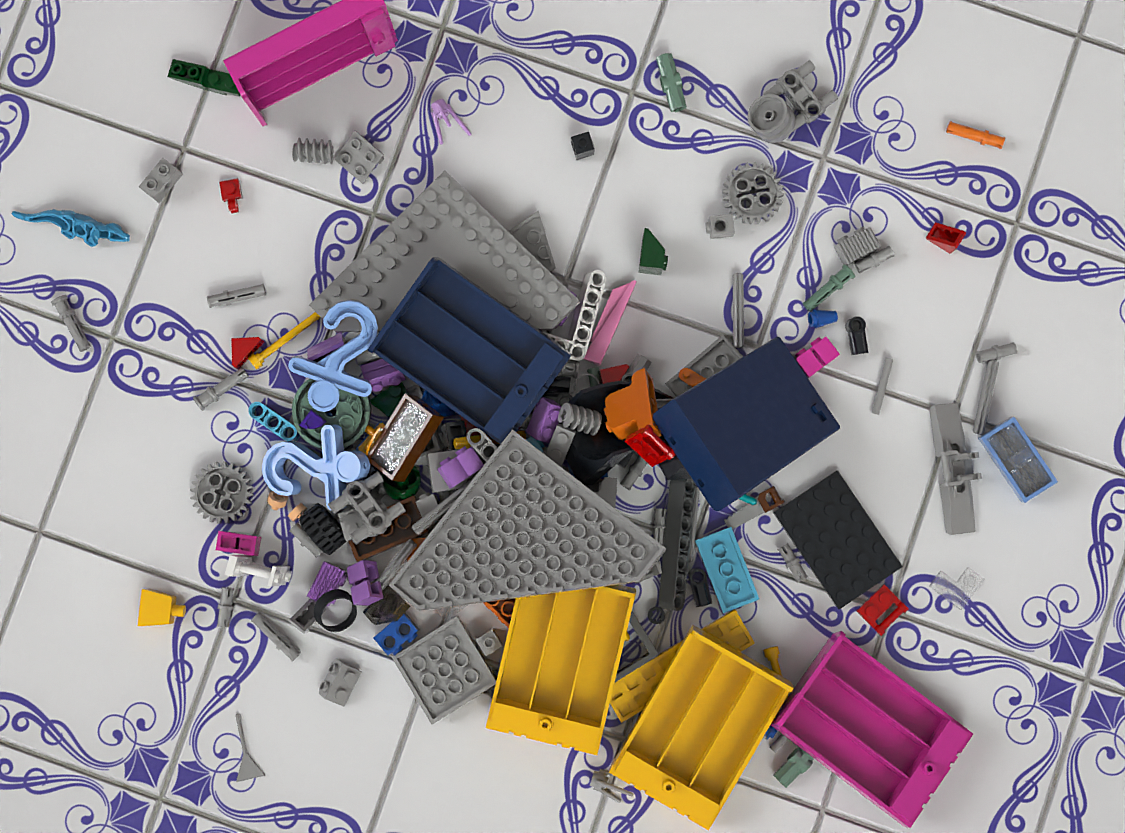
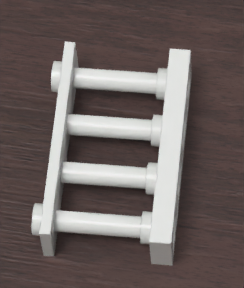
[225,555,292,587]

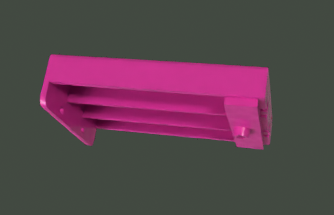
[223,0,398,126]
[771,631,973,828]

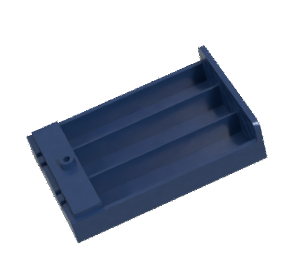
[368,257,573,444]
[653,337,840,511]

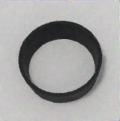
[314,589,357,632]

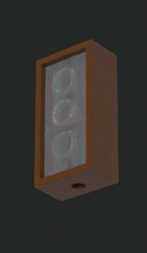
[367,393,444,482]

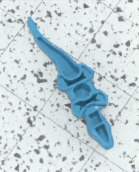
[11,209,130,247]

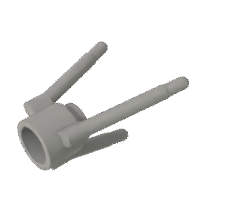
[590,769,634,803]

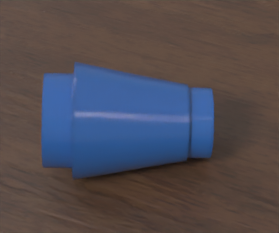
[808,310,838,328]

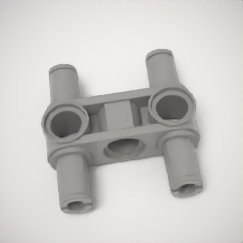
[763,60,838,132]
[328,471,406,545]

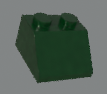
[638,228,668,275]

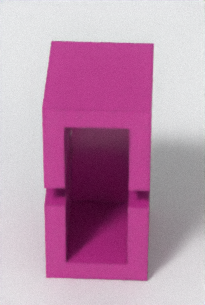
[795,337,840,378]

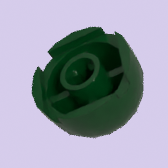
[382,466,421,501]

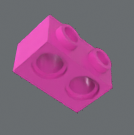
[215,531,261,556]

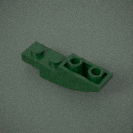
[167,59,240,97]

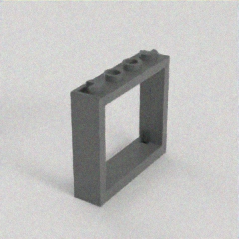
[615,611,659,682]

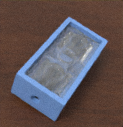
[978,417,1058,503]

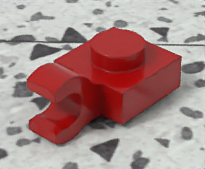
[219,178,242,214]

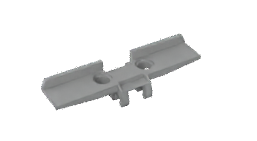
[929,403,982,535]

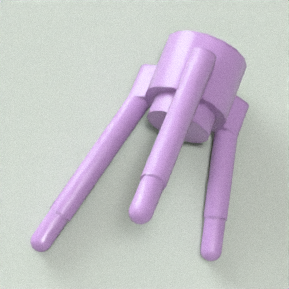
[431,99,471,145]

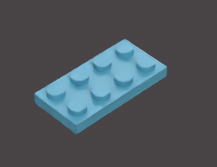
[695,527,759,613]

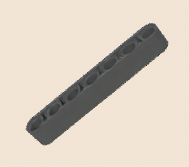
[659,479,695,611]

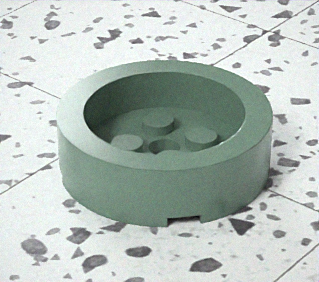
[292,379,372,449]

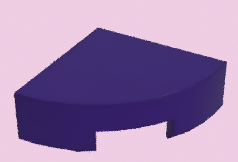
[299,409,327,429]

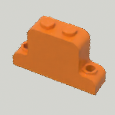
[604,368,662,440]

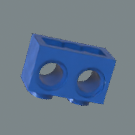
[373,612,420,656]

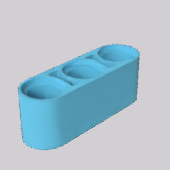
[248,402,300,442]

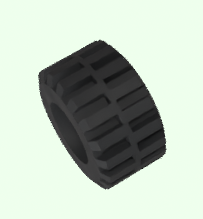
[299,503,346,555]

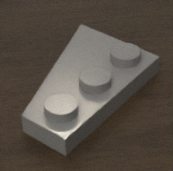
[508,211,556,272]

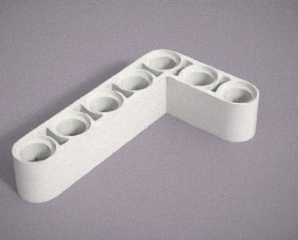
[542,270,606,361]

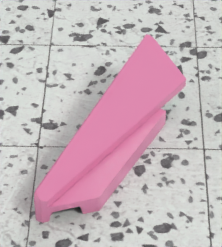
[583,280,637,366]

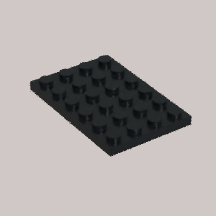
[773,470,903,610]

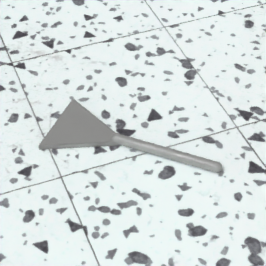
[235,714,265,782]

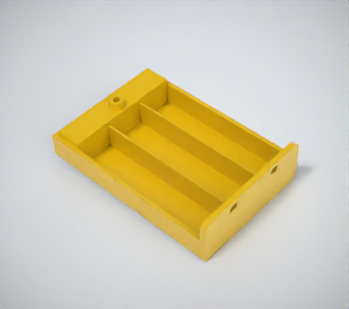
[486,584,636,755]
[609,625,794,831]

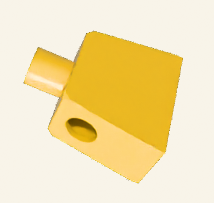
[137,589,186,626]

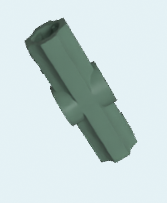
[656,53,687,112]
[773,747,814,788]

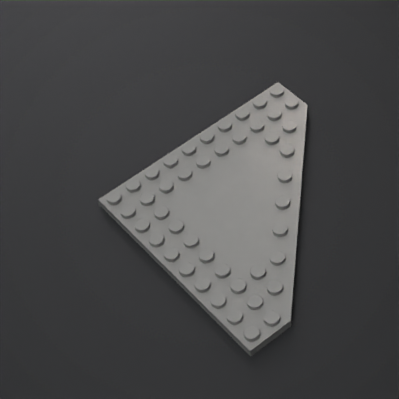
[309,170,580,333]
[389,430,666,611]

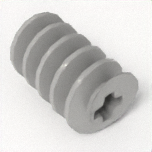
[292,138,334,164]
[558,403,602,436]

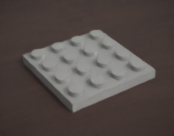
[392,616,497,724]

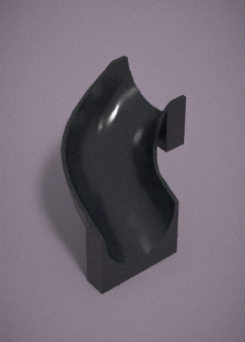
[558,381,692,485]

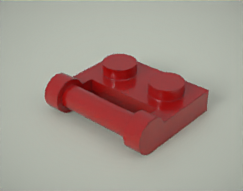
[625,425,676,467]
[856,584,909,636]

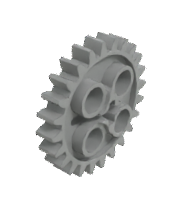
[722,162,784,224]
[190,461,254,524]

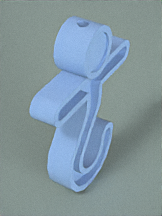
[288,300,378,412]
[262,424,370,510]

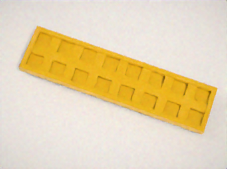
[610,609,755,723]

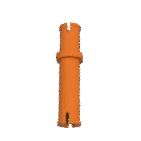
[946,121,1005,149]

